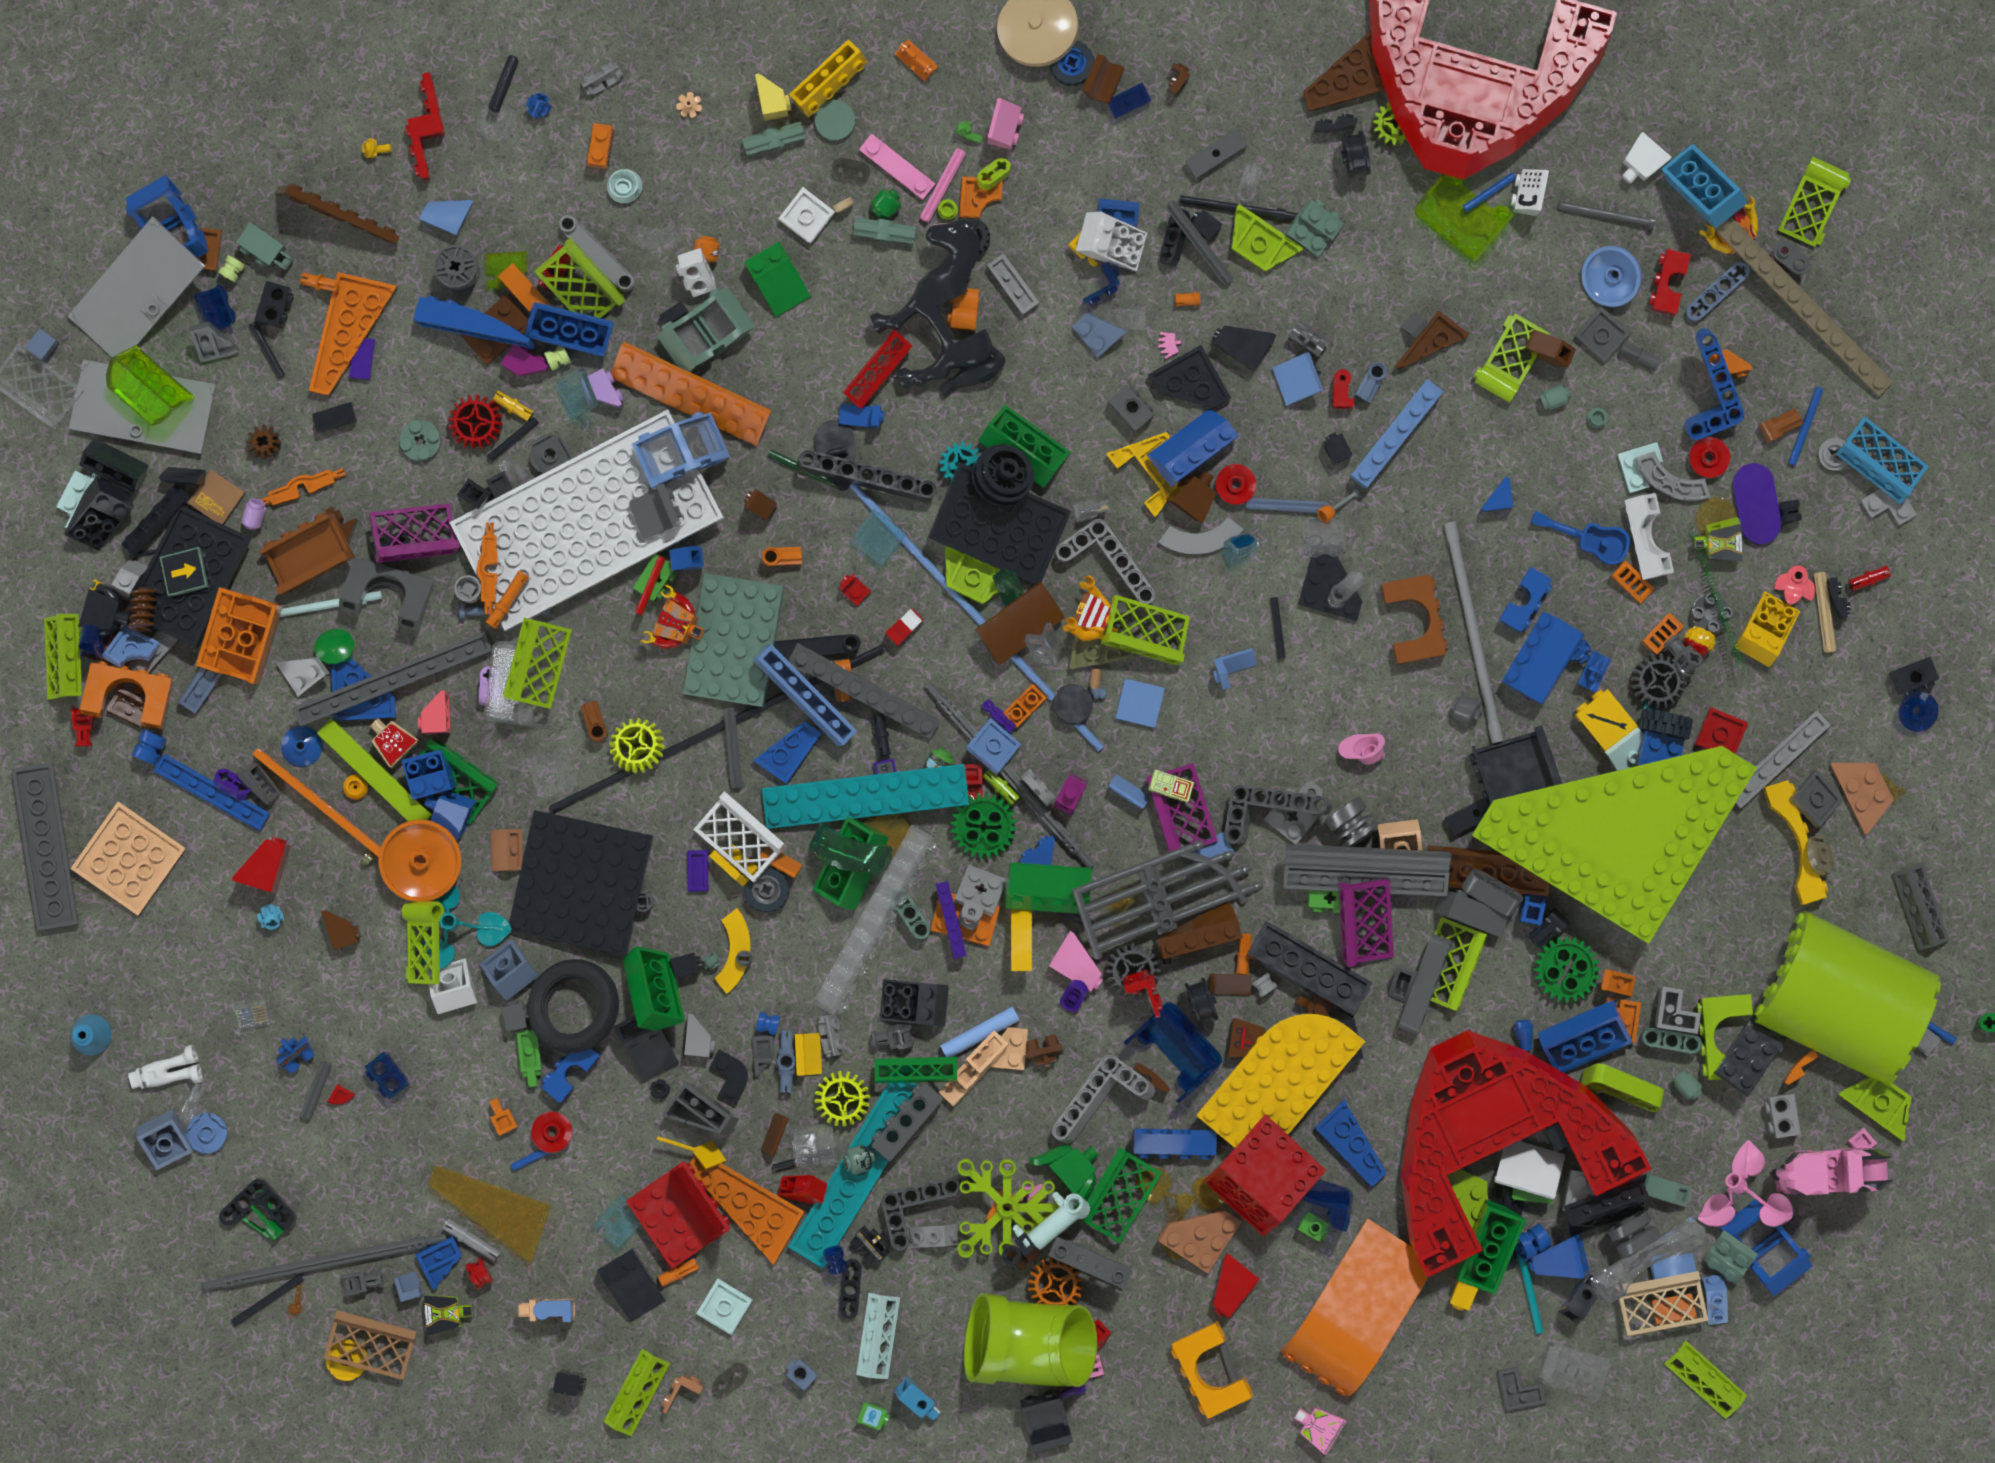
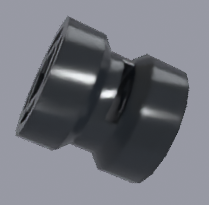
[1779,500,1802,523]

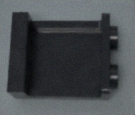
[1020,1390,1073,1453]

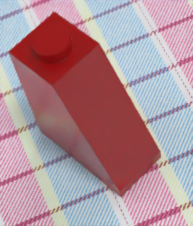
[1212,1253,1260,1318]

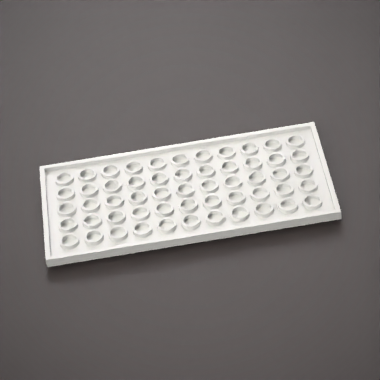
[449,409,724,631]

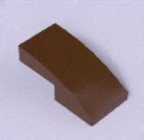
[1133,1062,1170,1093]

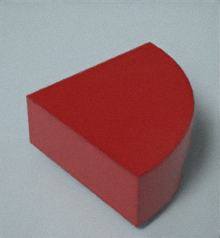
[327,1084,355,1104]

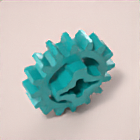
[939,441,979,480]

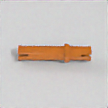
[485,570,530,629]

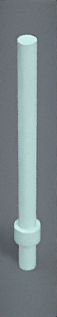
[280,591,382,617]

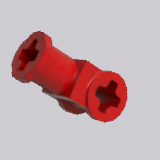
[71,707,95,747]

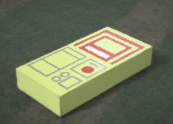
[1148,770,1194,803]

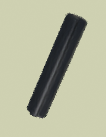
[488,55,519,112]

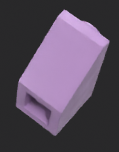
[581,368,624,408]

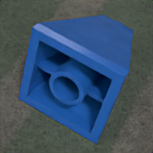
[1529,1233,1590,1278]

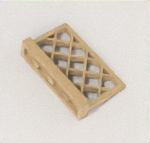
[1616,1271,1709,1337]

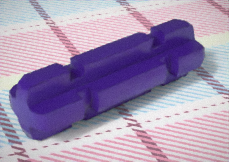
[981,699,1016,733]

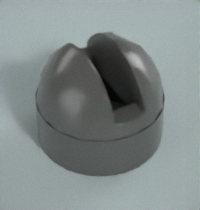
[736,950,753,967]

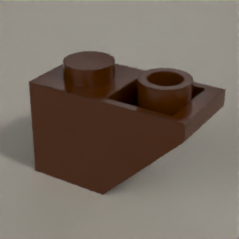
[1525,330,1576,367]
[744,489,778,522]

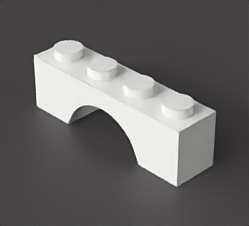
[1625,493,1674,580]

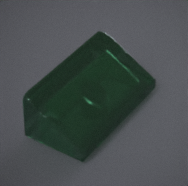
[992,568,1024,607]

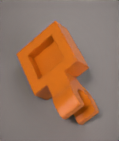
[489,1097,518,1136]

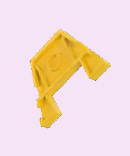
[1106,432,1180,517]

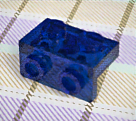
[193,284,236,330]

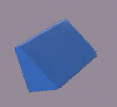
[1098,198,1140,227]

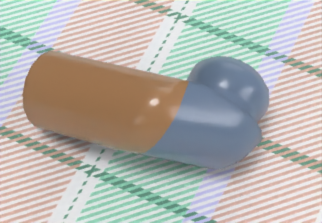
[1090,669,1106,700]

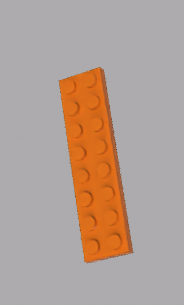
[611,342,772,446]

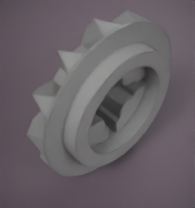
[1818,438,1848,471]

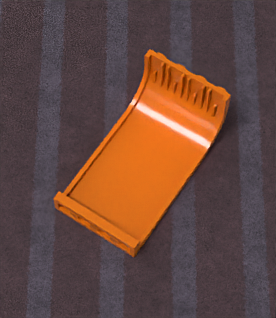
[1280,1218,1428,1397]

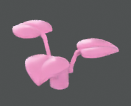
[1698,1140,1793,1227]

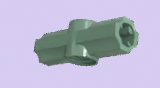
[742,121,806,156]
[853,217,916,245]

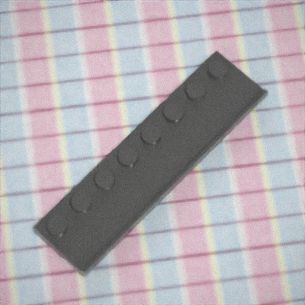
[1283,844,1451,896]

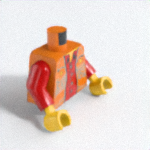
[640,584,704,649]

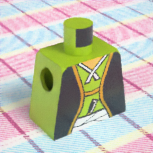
[1694,517,1742,561]
[424,1295,473,1335]

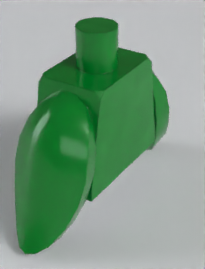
[1029,1145,1099,1208]

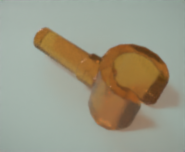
[289,1285,302,1315]

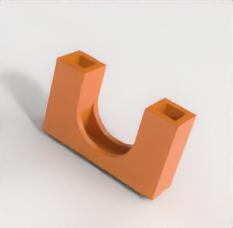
[80,661,173,730]

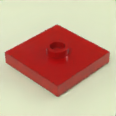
[1694,707,1748,754]

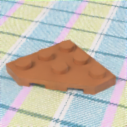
[1157,1210,1241,1273]

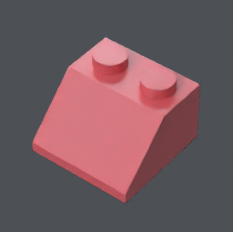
[418,691,451,735]

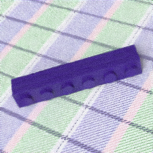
[936,881,967,959]

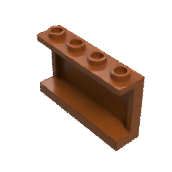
[259,512,355,595]

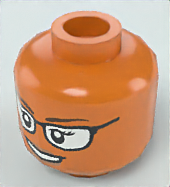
[693,235,721,266]

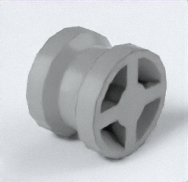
[1252,973,1277,997]

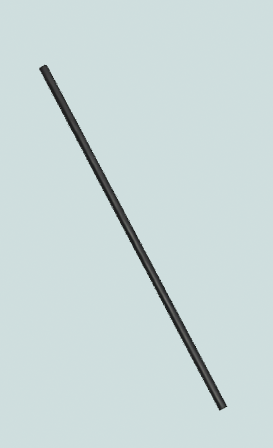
[550,644,885,813]

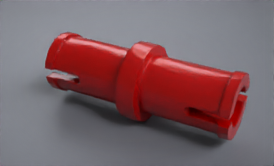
[1848,565,1891,592]

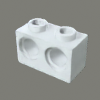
[676,248,716,297]

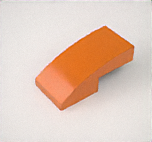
[1783,1050,1818,1085]

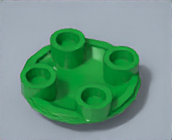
[314,629,355,665]

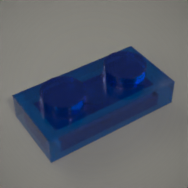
[1107,82,1152,120]

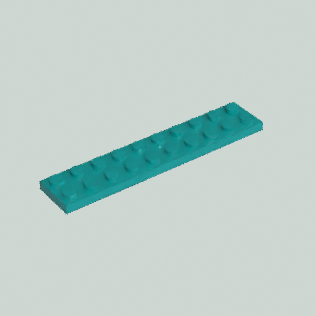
[762,764,970,829]
[788,1074,925,1268]

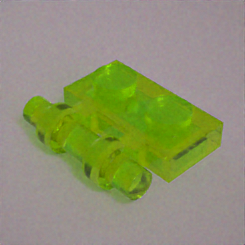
[485,251,528,290]

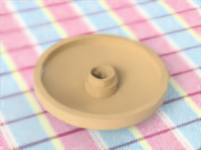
[997,0,1079,67]

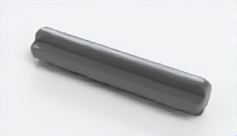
[300,1061,332,1120]

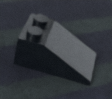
[597,1248,666,1322]

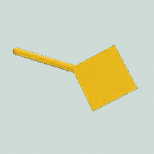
[657,1136,726,1170]

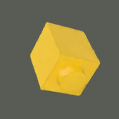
[1450,1281,1478,1311]

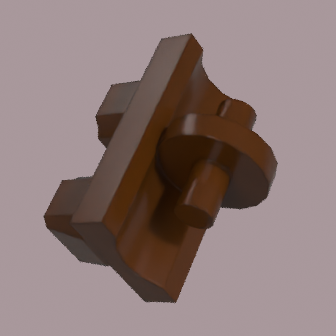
[1025,1034,1063,1070]

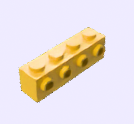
[788,39,868,118]

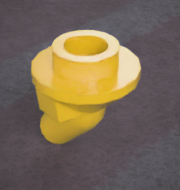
[362,138,392,158]

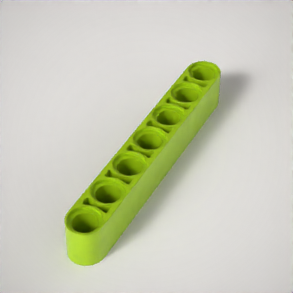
[317,718,432,821]

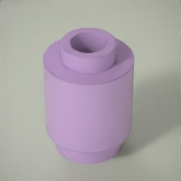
[241,498,266,530]

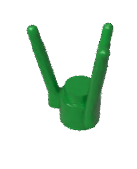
[242,1189,285,1240]

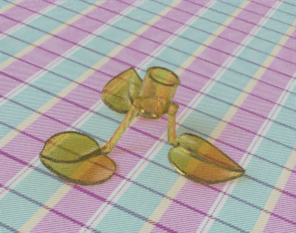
[1136,1167,1224,1261]

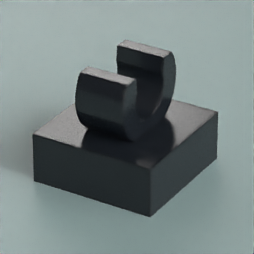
[486,471,513,499]

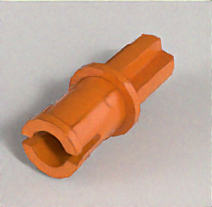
[300,272,340,292]
[1235,933,1252,975]
[658,1259,699,1287]

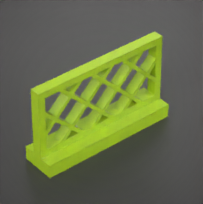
[534,237,625,318]
[1101,595,1190,665]
[44,614,82,700]
[503,617,572,709]
[1431,917,1488,1012]

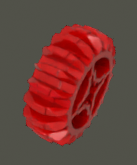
[448,394,503,450]

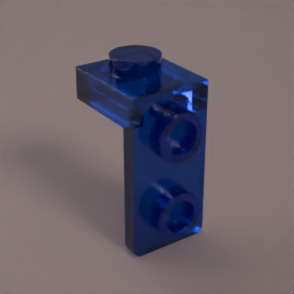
[1082,262,1120,306]

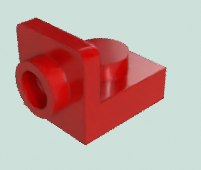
[839,574,871,606]

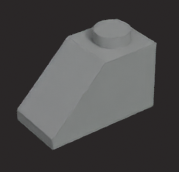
[111,559,148,602]
[684,1014,715,1057]

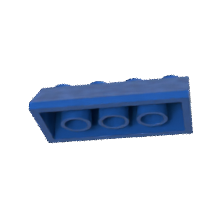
[525,302,614,357]
[1147,409,1239,488]
[1502,611,1585,705]
[1538,1000,1633,1073]

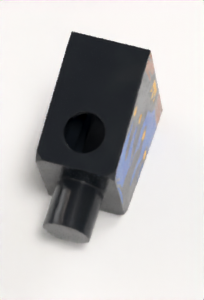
[1559,1275,1600,1323]

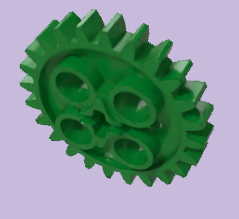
[950,792,1017,859]
[1533,936,1601,1003]

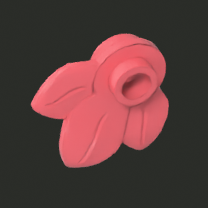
[1774,565,1815,605]

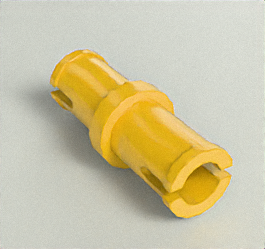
[493,390,534,422]

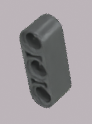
[1461,869,1523,916]

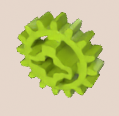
[1372,102,1407,147]

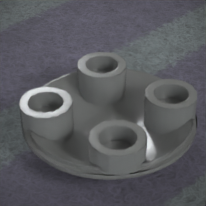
[1691,593,1733,634]

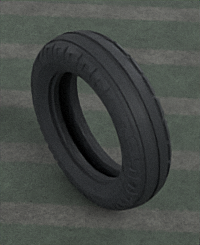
[527,959,619,1053]

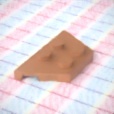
[1830,763,1894,835]

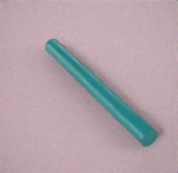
[1517,1254,1544,1334]

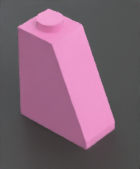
[1049,931,1103,991]

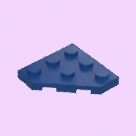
[331,659,396,721]

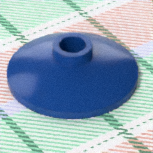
[281,726,322,767]

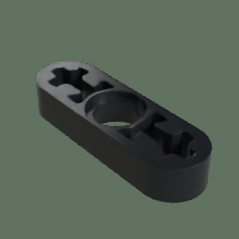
[1160,208,1190,267]
[840,1258,862,1319]

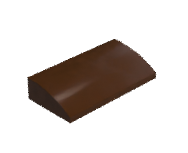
[975,582,1065,665]

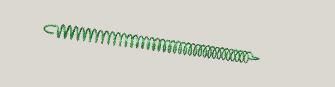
[1690,526,1745,670]

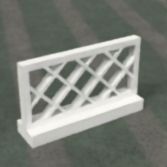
[693,791,788,883]

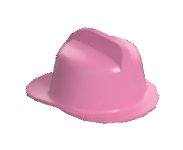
[1338,734,1385,765]

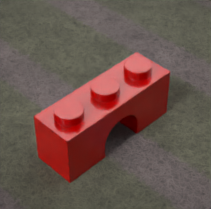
[1649,249,1691,316]

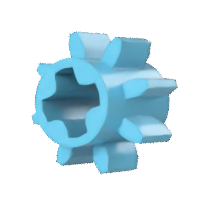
[257,904,284,930]

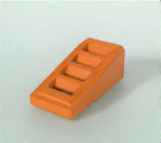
[1610,560,1655,604]
[1641,612,1684,656]

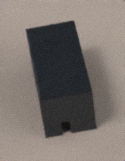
[659,301,689,324]

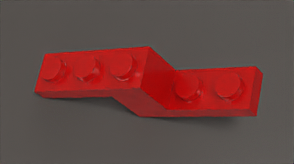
[405,72,445,181]

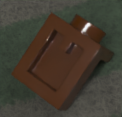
[1168,63,1190,97]

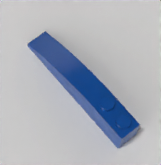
[413,296,535,349]

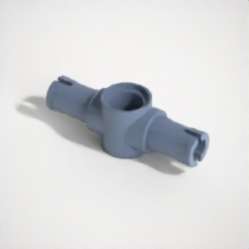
[777,1030,796,1092]

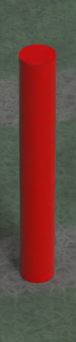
[635,556,666,615]

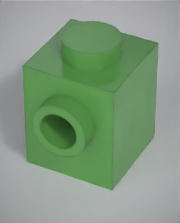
[1297,1211,1330,1241]

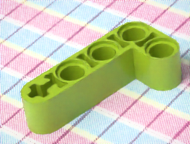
[1581,1064,1664,1112]

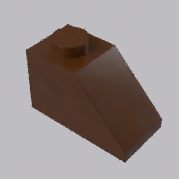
[321,910,361,950]

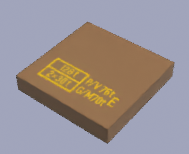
[188,470,245,525]

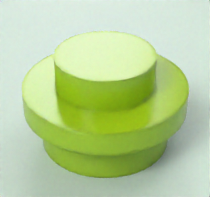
[938,199,958,220]

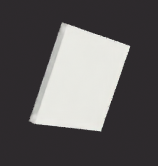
[1495,1141,1566,1200]

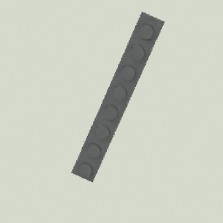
[787,643,940,739]

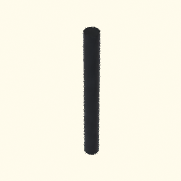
[231,1274,304,1326]

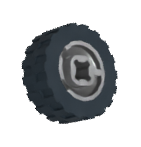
[744,867,790,912]

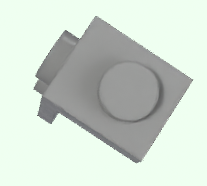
[910,1224,959,1248]

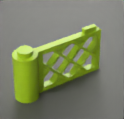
[1778,156,1852,247]
[1473,313,1550,403]
[402,901,444,984]

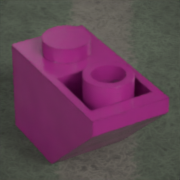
[501,345,550,377]

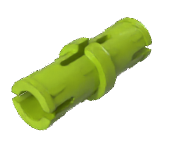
[982,769,1020,806]

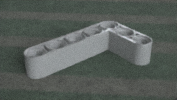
[1056,519,1155,605]
[1052,1055,1155,1144]

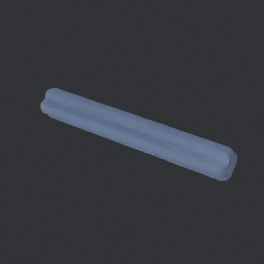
[1246,498,1327,513]

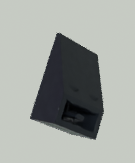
[64,477,134,551]
[880,979,949,1026]
[614,1016,679,1081]

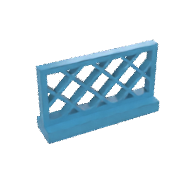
[1836,416,1929,504]

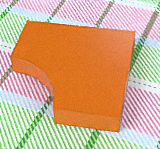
[959,176,1003,219]

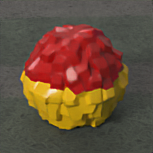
[1683,626,1715,658]

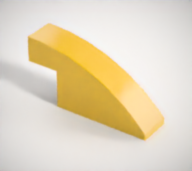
[1011,909,1032,971]

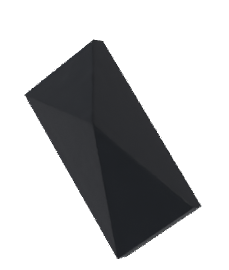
[457,478,494,509]

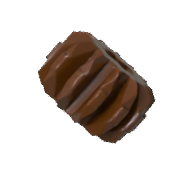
[246,424,282,460]

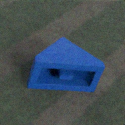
[1480,476,1513,512]

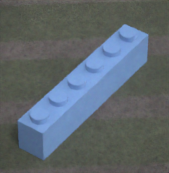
[1350,379,1444,489]
[752,644,857,746]

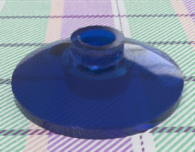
[1898,691,1939,732]

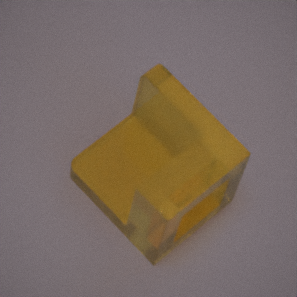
[1108,887,1135,914]

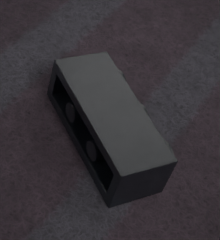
[79,438,149,493]

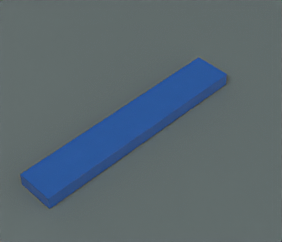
[153,753,271,831]

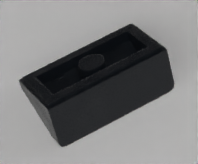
[312,402,357,433]
[159,467,206,486]

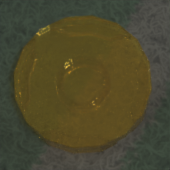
[1696,497,1737,535]

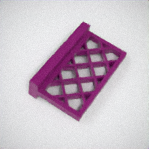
[369,503,460,563]
[1146,763,1218,852]
[1338,879,1394,967]

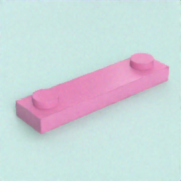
[859,134,936,200]

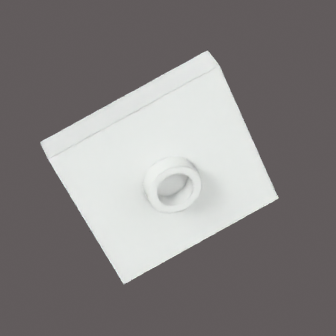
[778,187,835,245]

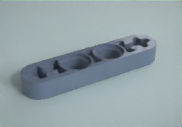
[1685,262,1750,322]

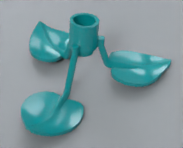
[422,885,512,972]

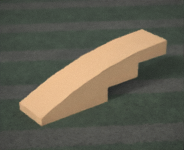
[939,1030,1009,1107]

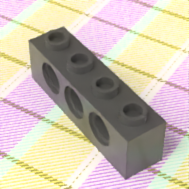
[871,1083,944,1161]

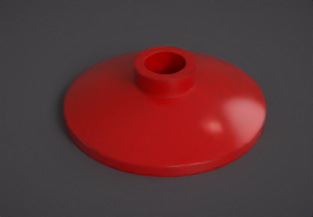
[1689,437,1730,478]
[1216,464,1257,505]
[531,1112,572,1153]

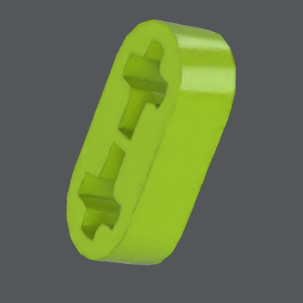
[977,158,1011,190]

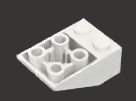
[1076,212,1147,271]

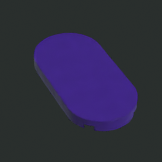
[1733,463,1781,545]

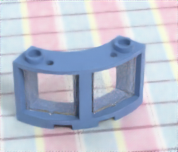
[632,412,730,488]

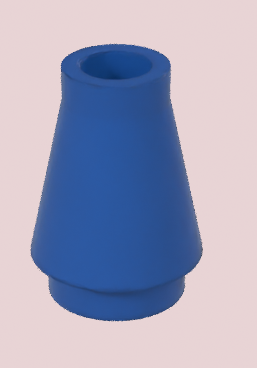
[1513,1020,1534,1051]

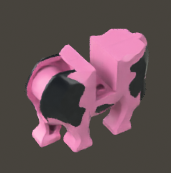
[1770,1148,1893,1195]

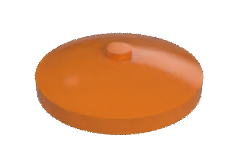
[379,819,462,902]

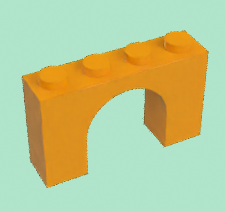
[1171,1321,1254,1419]

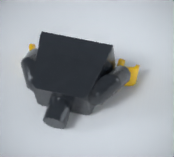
[78,579,131,642]

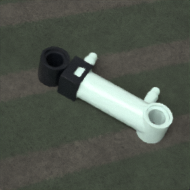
[1002,1192,1090,1271]

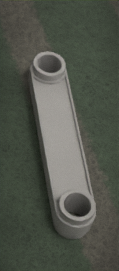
[559,215,635,292]

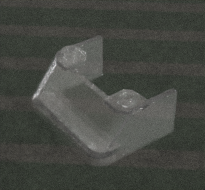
[484,641,557,729]

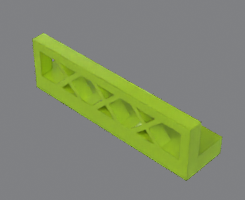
[1664,1340,1747,1419]
[603,1349,670,1437]

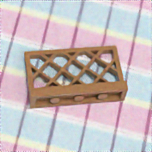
[324,1310,417,1380]

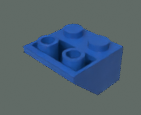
[401,749,457,800]

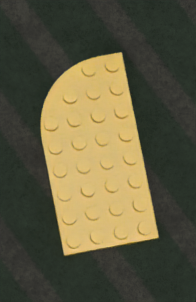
[1196,1014,1365,1148]

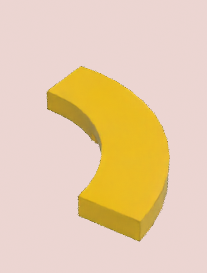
[714,908,751,994]

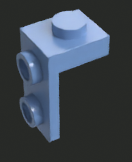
[1213,648,1257,690]
[1702,1275,1728,1325]

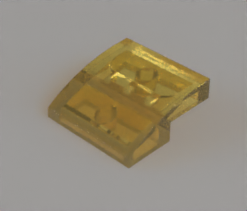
[863,813,917,861]

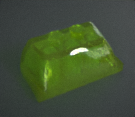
[106,345,196,426]

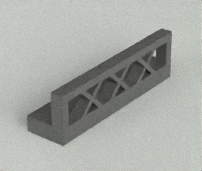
[1893,863,1949,951]

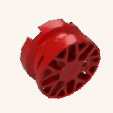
[465,1257,493,1290]

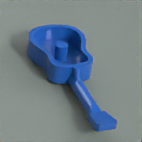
[1531,511,1630,565]

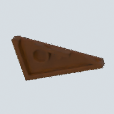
[1395,310,1469,370]

